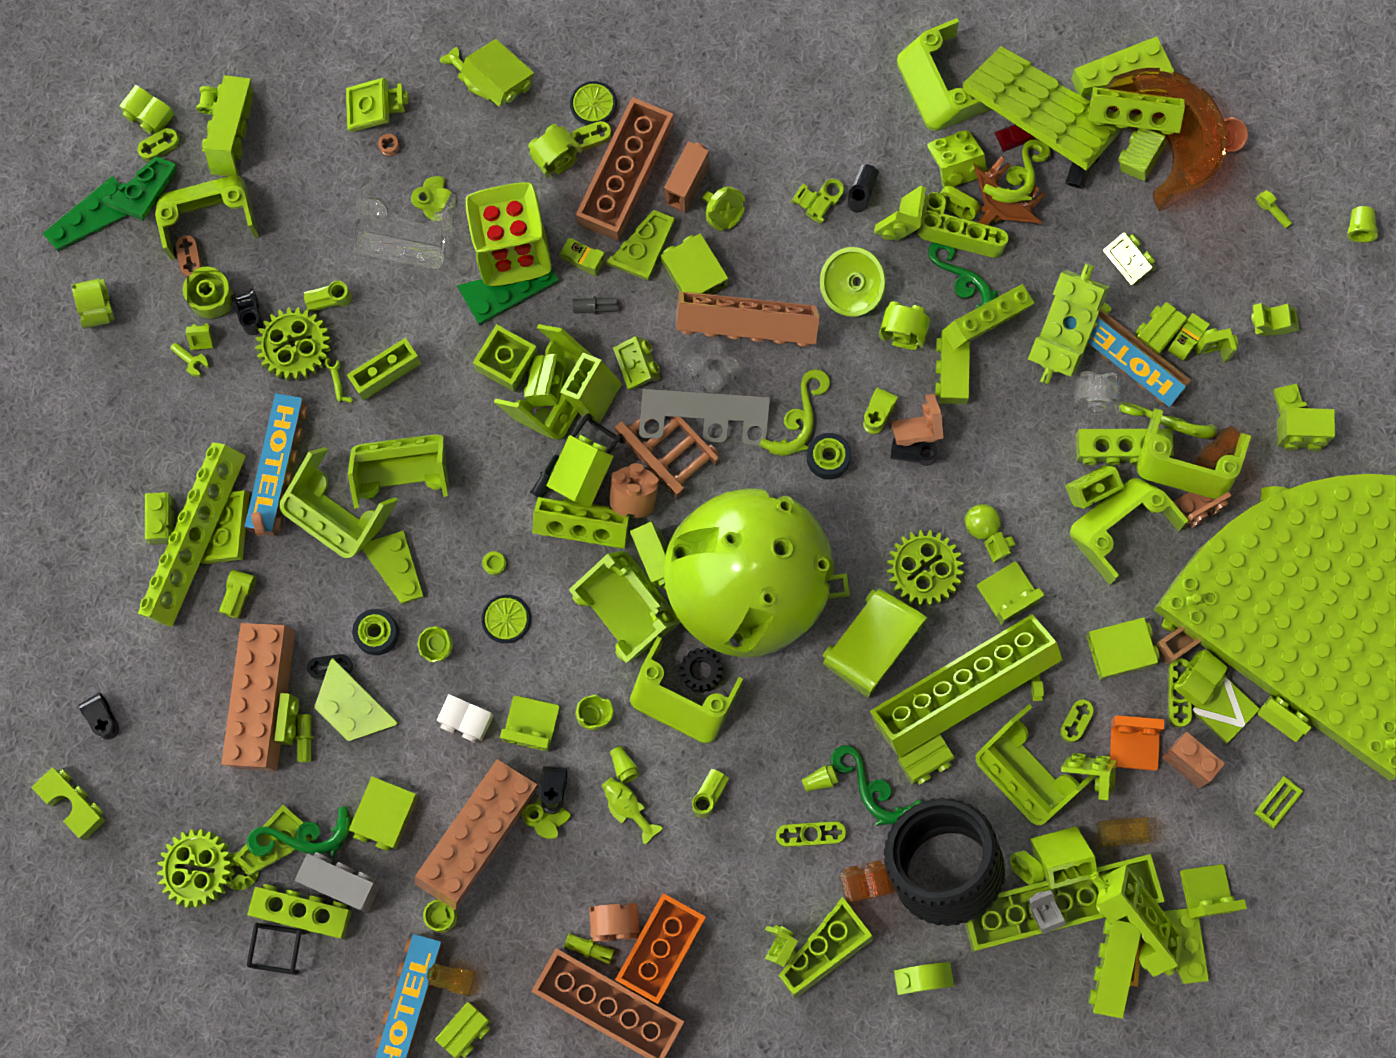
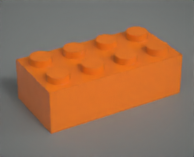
[615,893,706,1005]

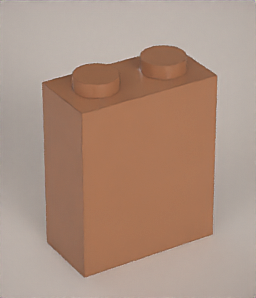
[664,141,709,213]
[1162,732,1225,789]

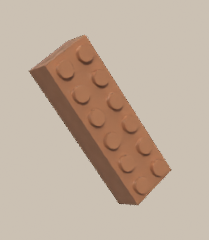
[576,97,674,242]
[676,291,820,347]
[221,623,296,771]
[415,759,537,911]
[531,948,685,1058]

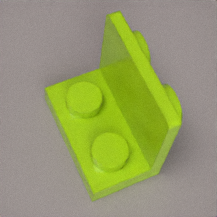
[976,562,1044,625]
[500,696,559,752]
[1061,753,1116,800]
[1180,864,1247,919]

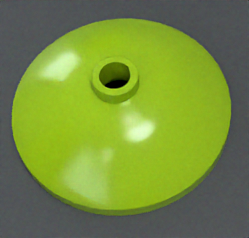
[820,247,886,316]

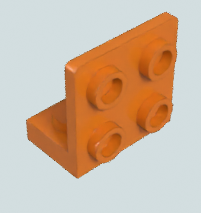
[1109,715,1164,771]

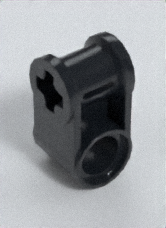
[231,289,264,335]
[78,692,119,740]
[540,766,567,814]

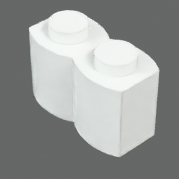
[437,694,494,743]

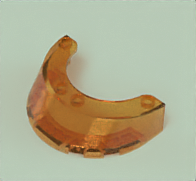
[1105,68,1227,212]

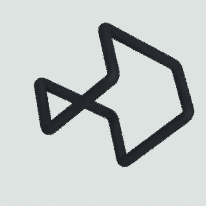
[562,413,624,454]
[247,922,306,975]

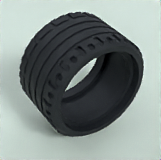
[884,798,1006,926]

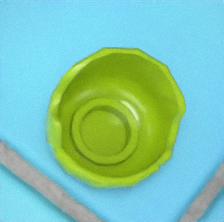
[964,504,1001,539]
[417,626,454,662]
[575,694,614,731]

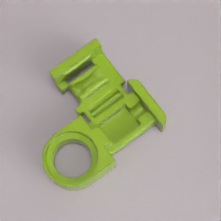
[791,179,844,224]

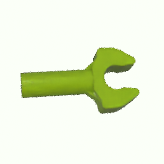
[1255,190,1292,228]
[170,342,210,377]
[1031,674,1044,702]

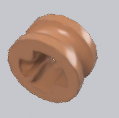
[378,134,399,156]

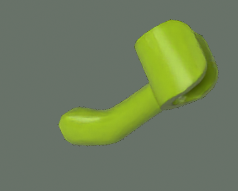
[325,358,353,403]

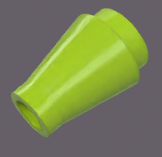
[610,746,639,784]
[802,764,839,792]

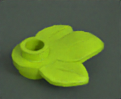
[411,176,457,221]
[522,795,571,839]

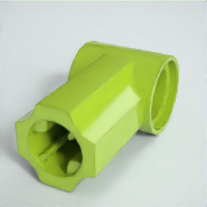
[304,281,352,312]
[219,569,256,619]
[692,768,729,818]

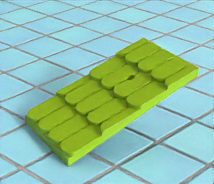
[963,46,1122,171]

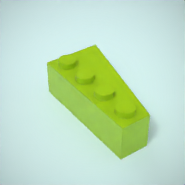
[1071,36,1176,98]
[202,75,254,176]
[779,897,873,999]

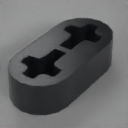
[307,654,353,680]

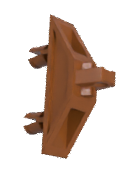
[973,156,1046,225]

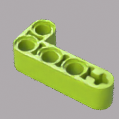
[917,192,1008,258]

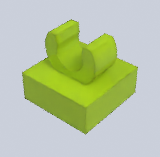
[186,323,214,350]
[984,532,1016,563]

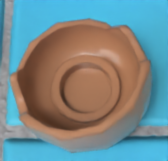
[1210,117,1248,154]

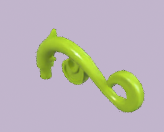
[983,139,1051,203]
[759,369,830,456]
[1118,402,1218,439]

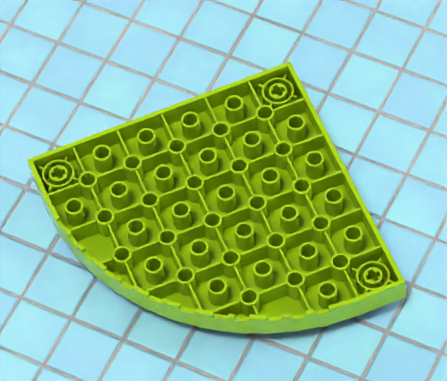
[1153,474,1396,781]

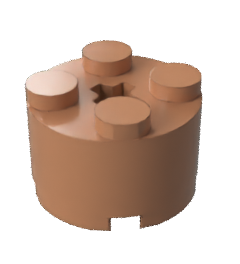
[610,463,659,518]
[589,903,640,942]

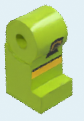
[559,238,605,277]
[1168,313,1210,361]

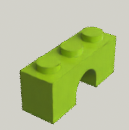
[31,767,106,840]

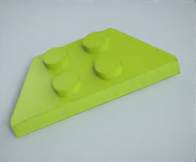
[314,658,398,741]

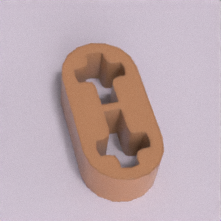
[176,235,202,278]

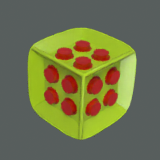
[465,182,552,286]

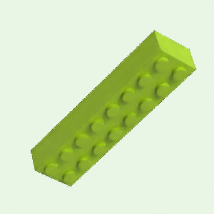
[870,614,1062,758]
[964,854,1165,952]

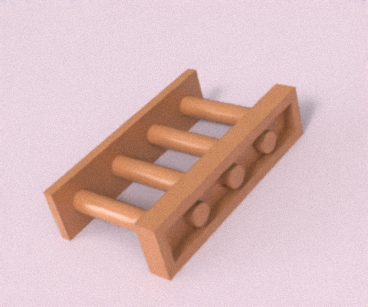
[615,416,719,499]

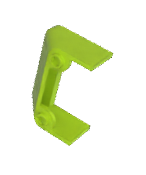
[897,18,991,131]
[155,175,259,260]
[494,324,594,440]
[1136,408,1251,499]
[348,434,449,509]
[280,447,399,558]
[1070,478,1189,585]
[630,636,743,744]
[976,703,1096,825]

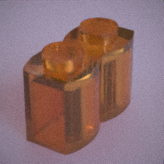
[1194,426,1240,470]
[839,860,894,904]

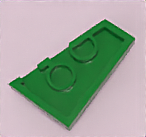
[102,156,177,221]

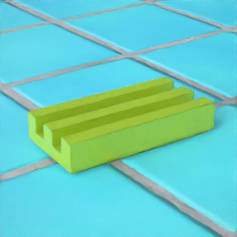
[1253,776,1303,829]

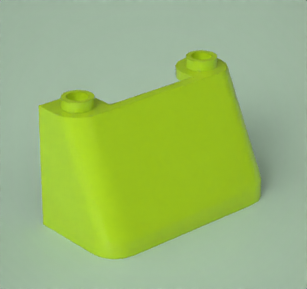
[569,551,681,663]
[822,588,927,698]

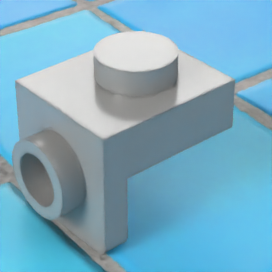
[1029,890,1065,934]

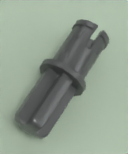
[572,296,618,314]

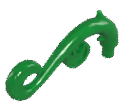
[928,242,998,308]
[831,745,921,826]
[247,806,351,857]

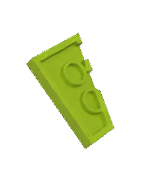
[606,210,675,281]
[200,490,250,564]
[362,531,424,604]
[233,805,319,875]
[1164,909,1209,984]

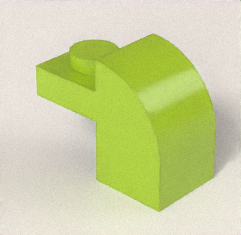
[1251,303,1299,336]
[894,962,954,995]

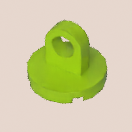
[701,186,745,231]

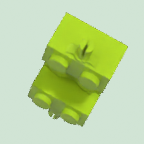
[1028,263,1110,384]
[1090,864,1183,977]

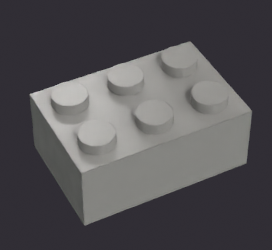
[294,852,380,913]

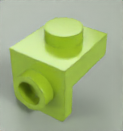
[388,83,409,113]

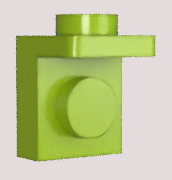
[1273,383,1307,415]

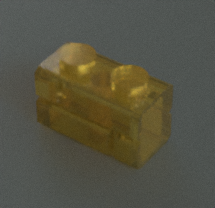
[1096,818,1151,848]

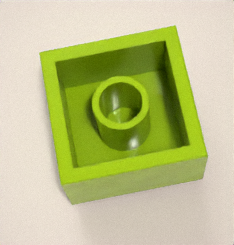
[473,324,538,393]
[1277,408,1335,452]

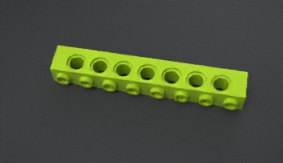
[138,442,246,627]

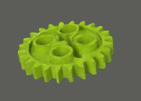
[255,307,331,381]
[886,530,963,607]
[157,829,235,908]

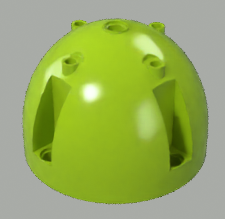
[664,488,834,658]

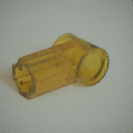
[426,964,476,997]

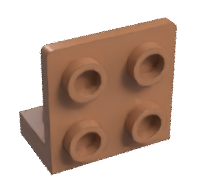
[890,394,944,446]
[1173,492,1232,528]

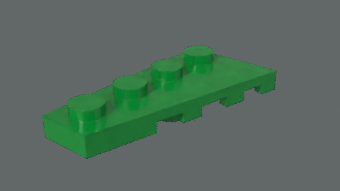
[42,176,128,252]
[457,269,559,326]

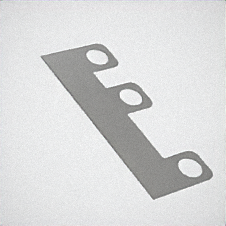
[639,389,770,445]

